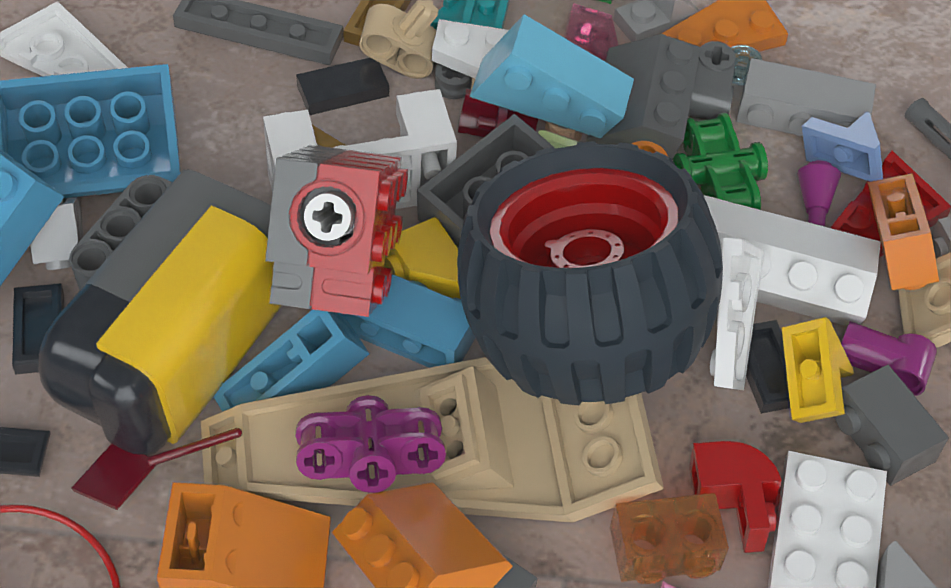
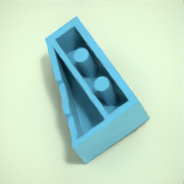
[470,14,634,138]

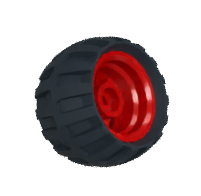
[457,141,723,405]

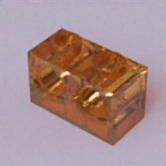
[610,493,729,584]

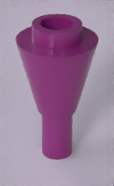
[797,160,841,227]

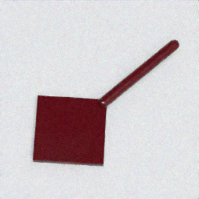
[71,428,242,510]

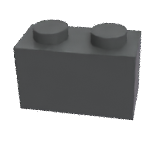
[835,365,949,486]

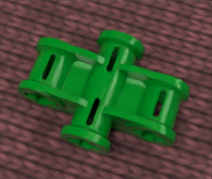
[673,113,768,210]

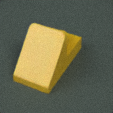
[782,317,854,423]

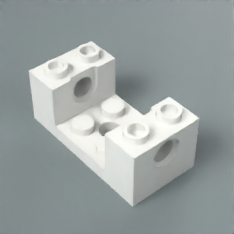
[263,89,457,209]

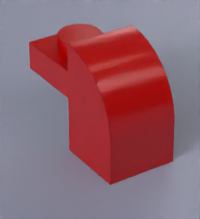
[689,441,782,553]

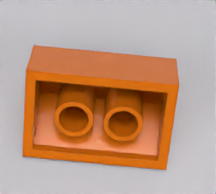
[331,482,513,588]

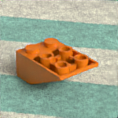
[157,482,331,588]

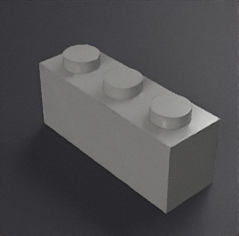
[736,58,876,136]

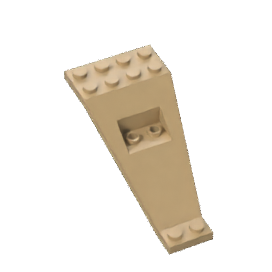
[201,357,664,523]

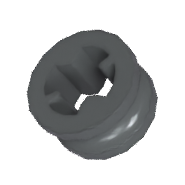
[435,64,472,99]

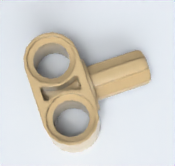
[359,0,438,79]

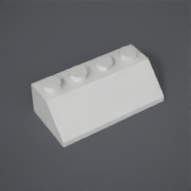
[704,195,881,326]

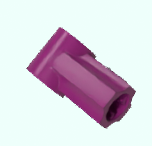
[841,321,937,396]

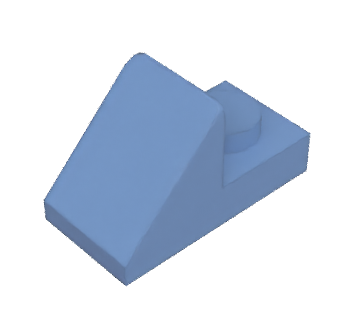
[802,111,883,182]

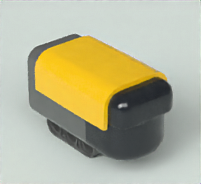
[38,169,282,456]

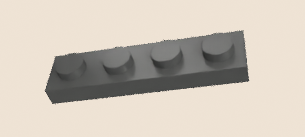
[173,0,344,65]

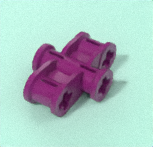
[295,395,446,493]

